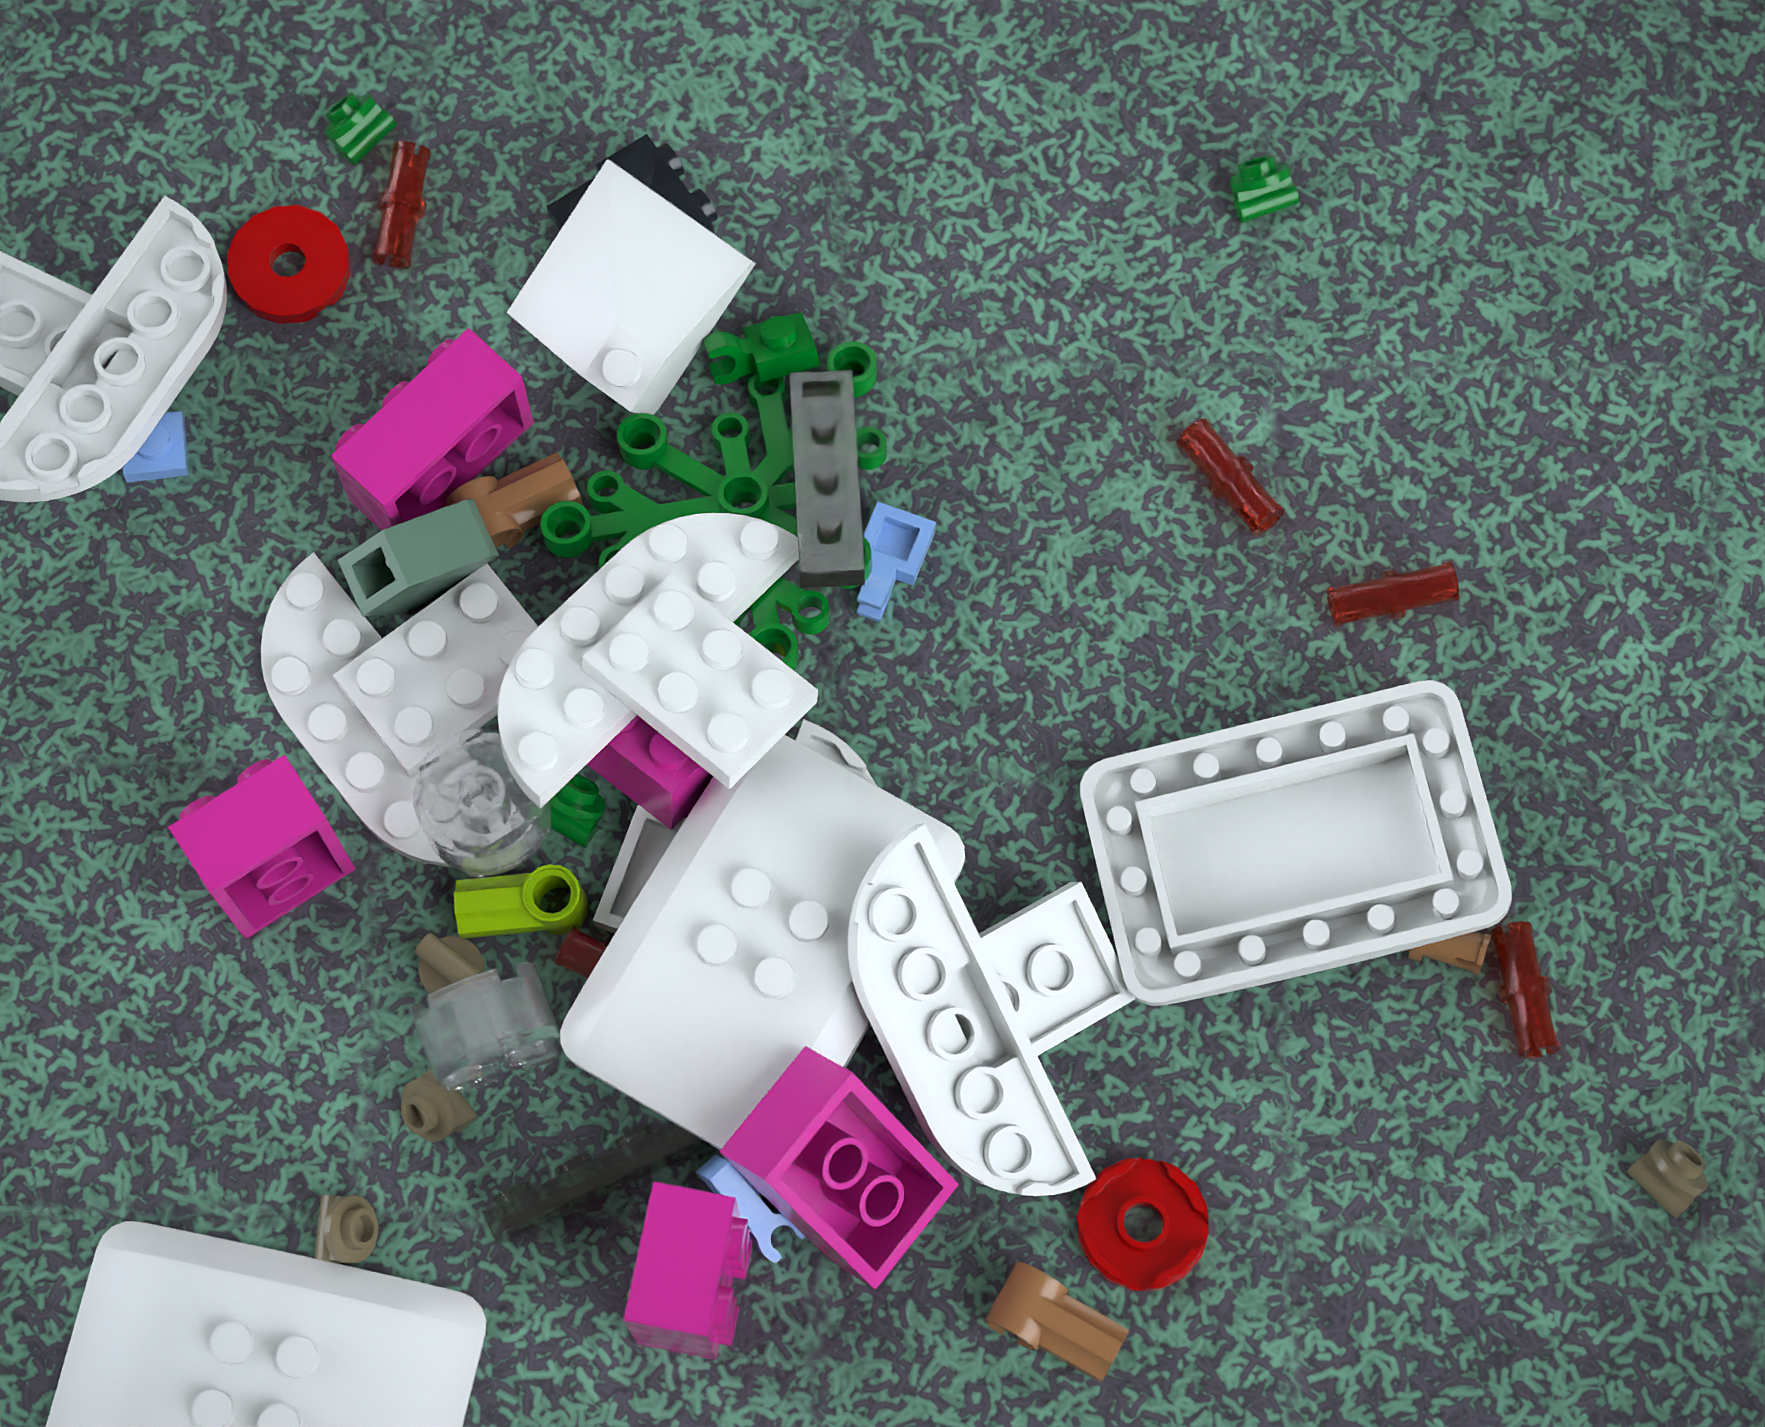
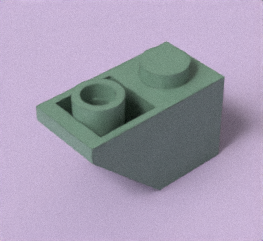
[338,499,499,616]

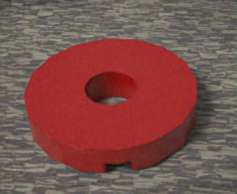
[227,205,351,324]
[1076,1158,1209,1292]

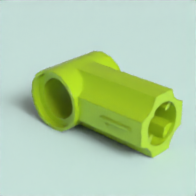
[454,864,589,939]

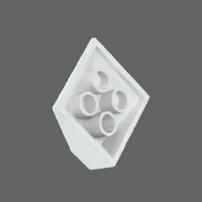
[507,159,756,415]

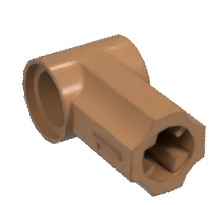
[446,452,582,549]
[984,1261,1130,1383]

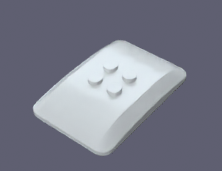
[1080,680,1512,1006]
[560,735,965,1150]
[46,1221,486,1427]

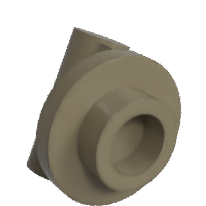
[415,933,485,1002]
[401,1065,479,1142]
[1626,1139,1708,1219]
[314,1195,378,1264]

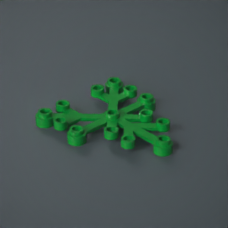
[540,341,887,670]

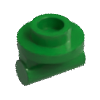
[324,93,397,166]
[1229,155,1299,223]
[530,774,606,848]

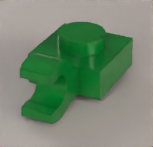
[703,312,820,385]

